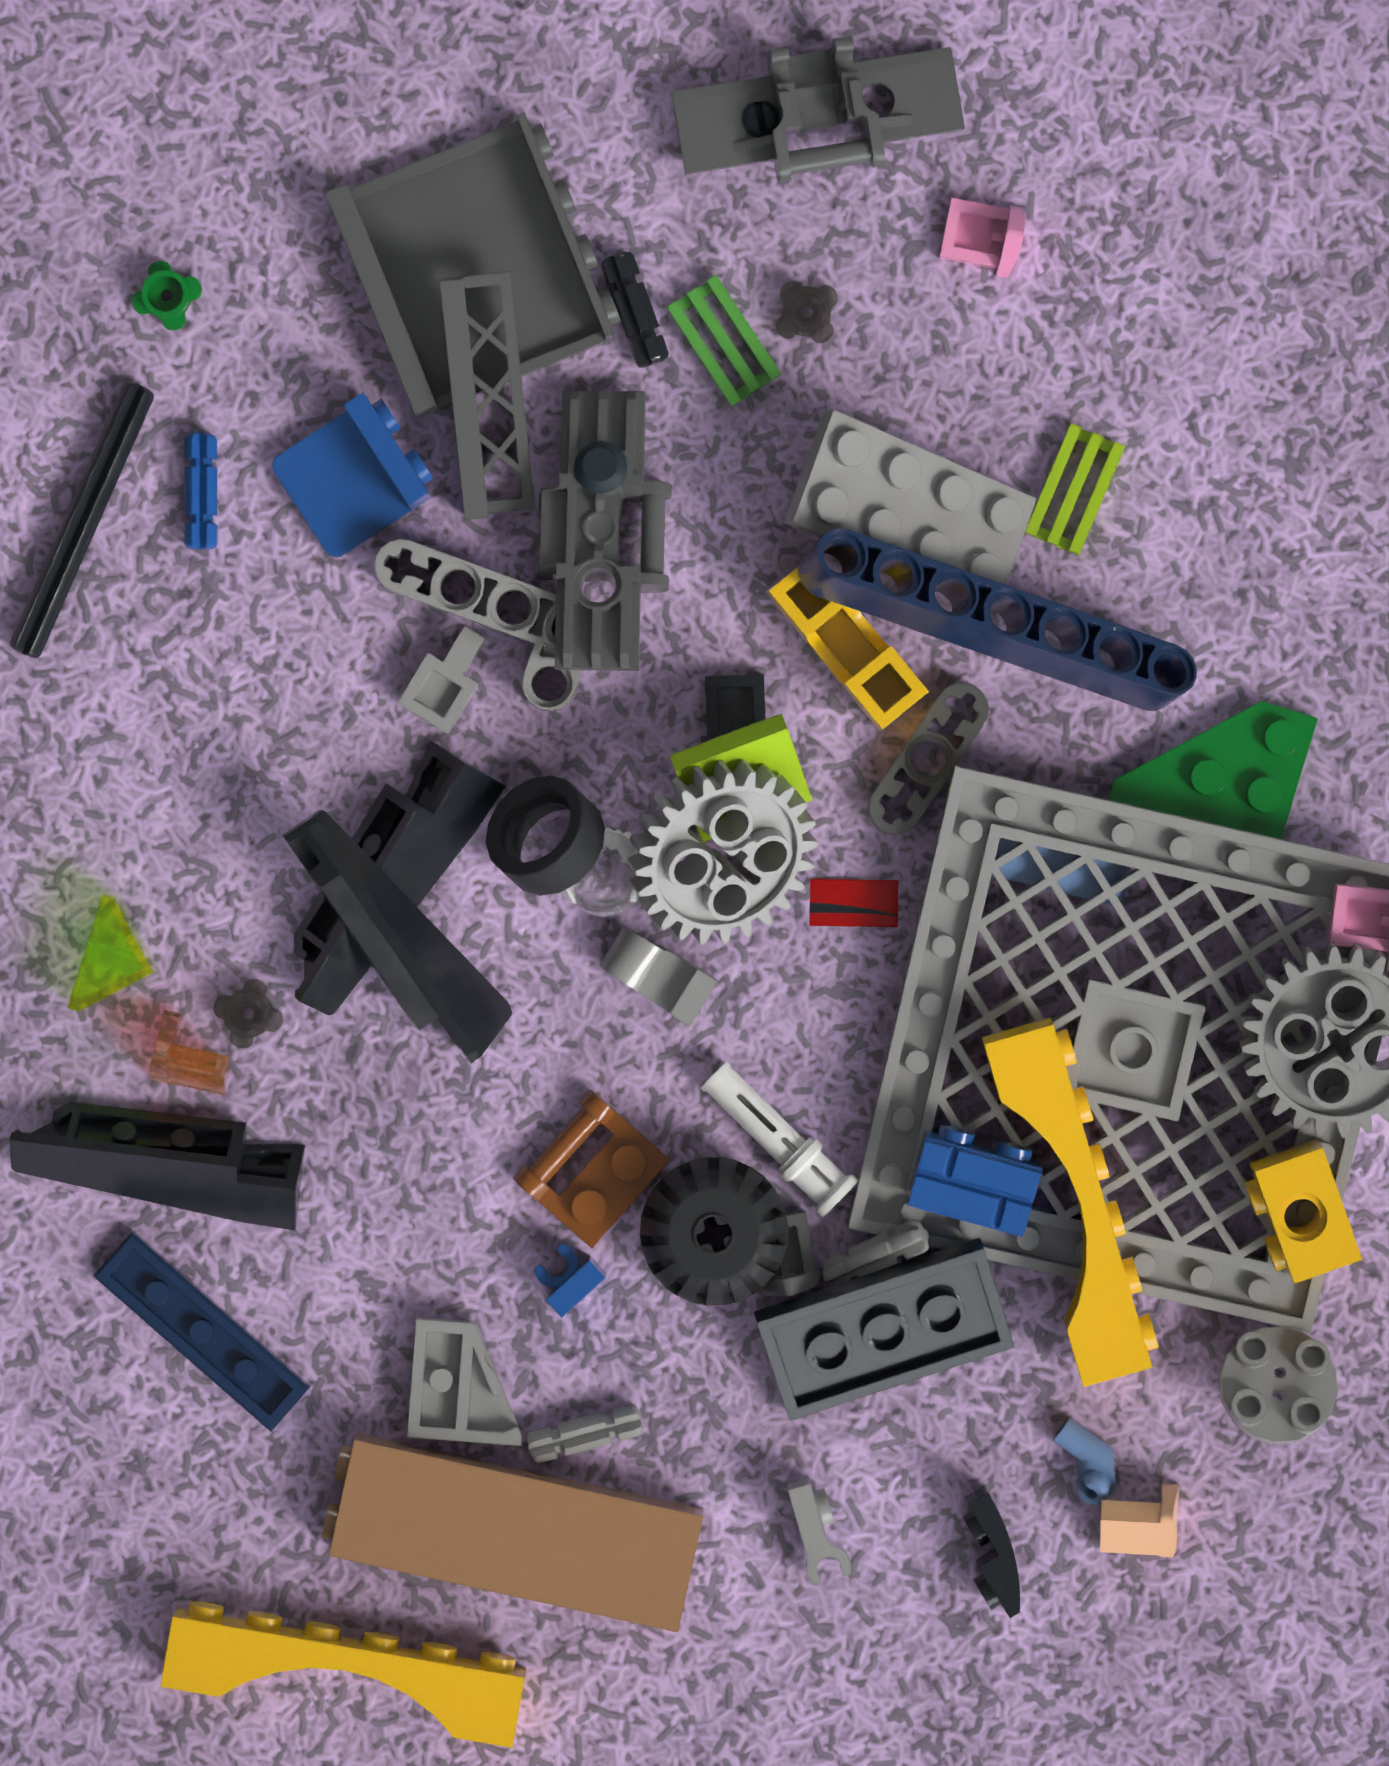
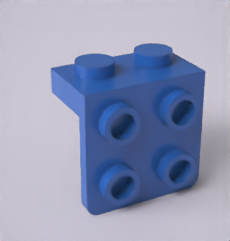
[272,392,433,558]

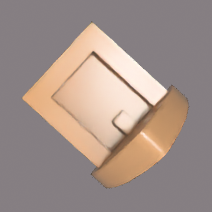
[1100,1483,1180,1557]

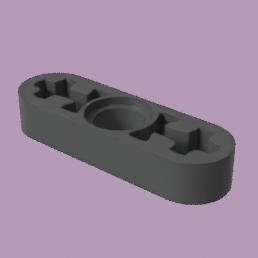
[868,683,989,834]

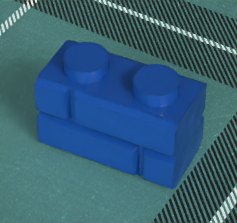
[906,1125,1042,1237]

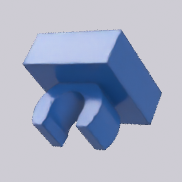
[534,1242,606,1318]

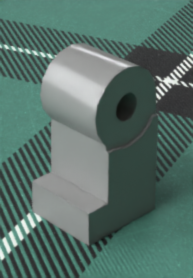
[599,926,718,1027]

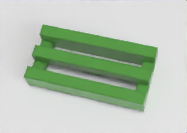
[667,275,781,408]

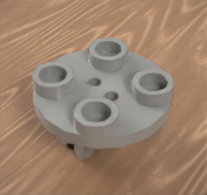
[1218,1327,1338,1445]

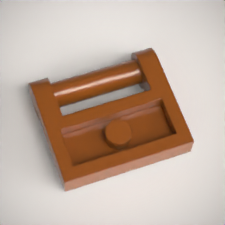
[513,1090,670,1248]

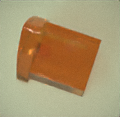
[149,1010,230,1095]

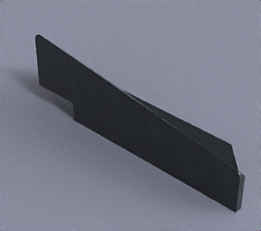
[294,741,506,1015]
[282,810,512,1064]
[9,1102,305,1231]

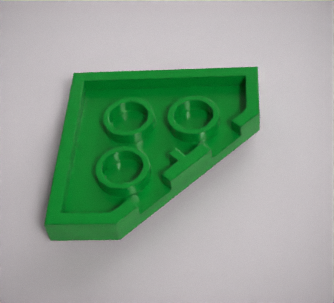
[1107,701,1318,839]

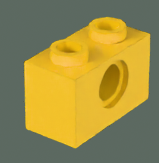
[1244,1139,1363,1284]

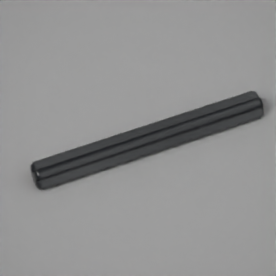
[10,381,154,658]

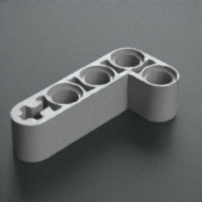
[374,539,584,712]

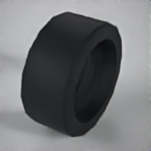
[485,775,605,896]

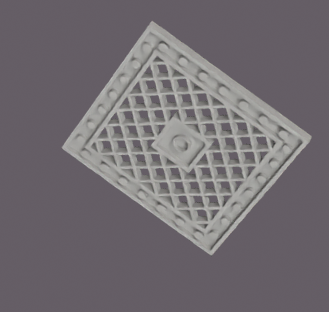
[848,765,1389,1333]

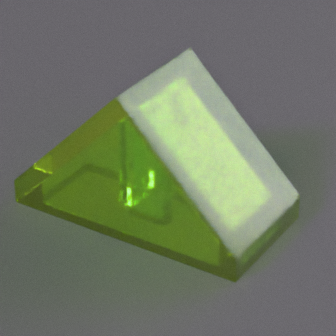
[67,894,159,1012]

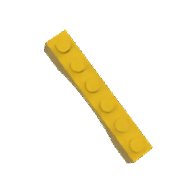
[982,1018,1159,1387]
[160,1601,526,1748]

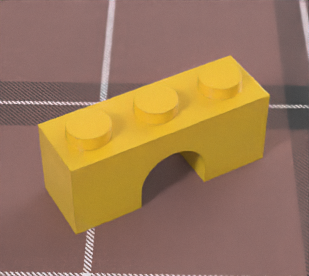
[767,567,929,731]

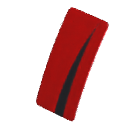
[809,879,899,927]

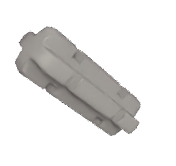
[821,1220,930,1286]
[527,1404,643,1463]

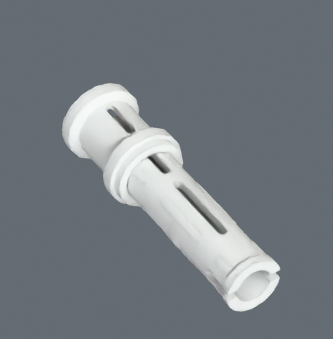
[701,1061,859,1217]

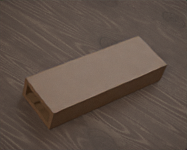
[321,1433,704,1632]

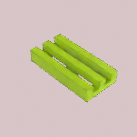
[1024,423,1125,556]

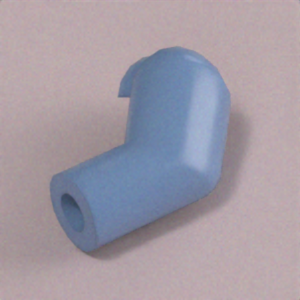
[1052,1417,1116,1505]

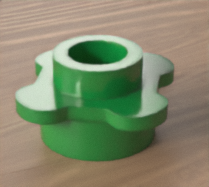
[132,261,202,331]

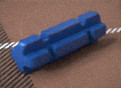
[184,433,217,550]

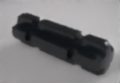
[601,252,669,368]

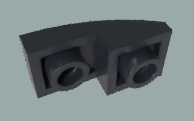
[963,1485,1020,1618]

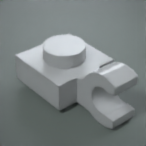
[397,626,487,734]
[787,1477,851,1585]

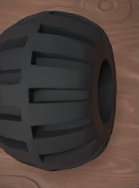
[640,1157,789,1306]

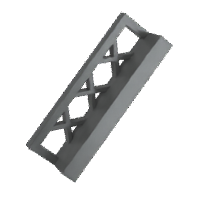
[439,271,535,520]

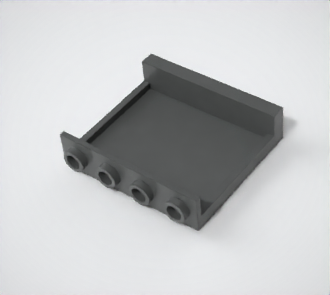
[325,112,621,419]

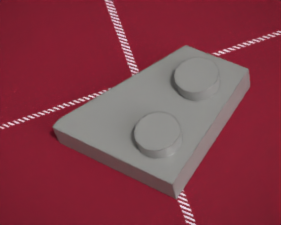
[407,1317,522,1446]

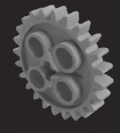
[627,759,818,944]
[1240,942,1389,1138]

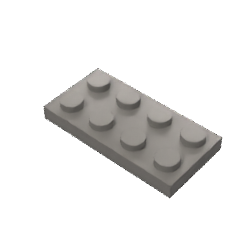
[784,410,1037,585]

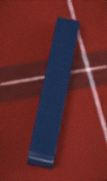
[798,528,1197,711]

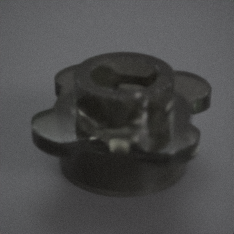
[775,280,838,344]
[213,979,283,1048]

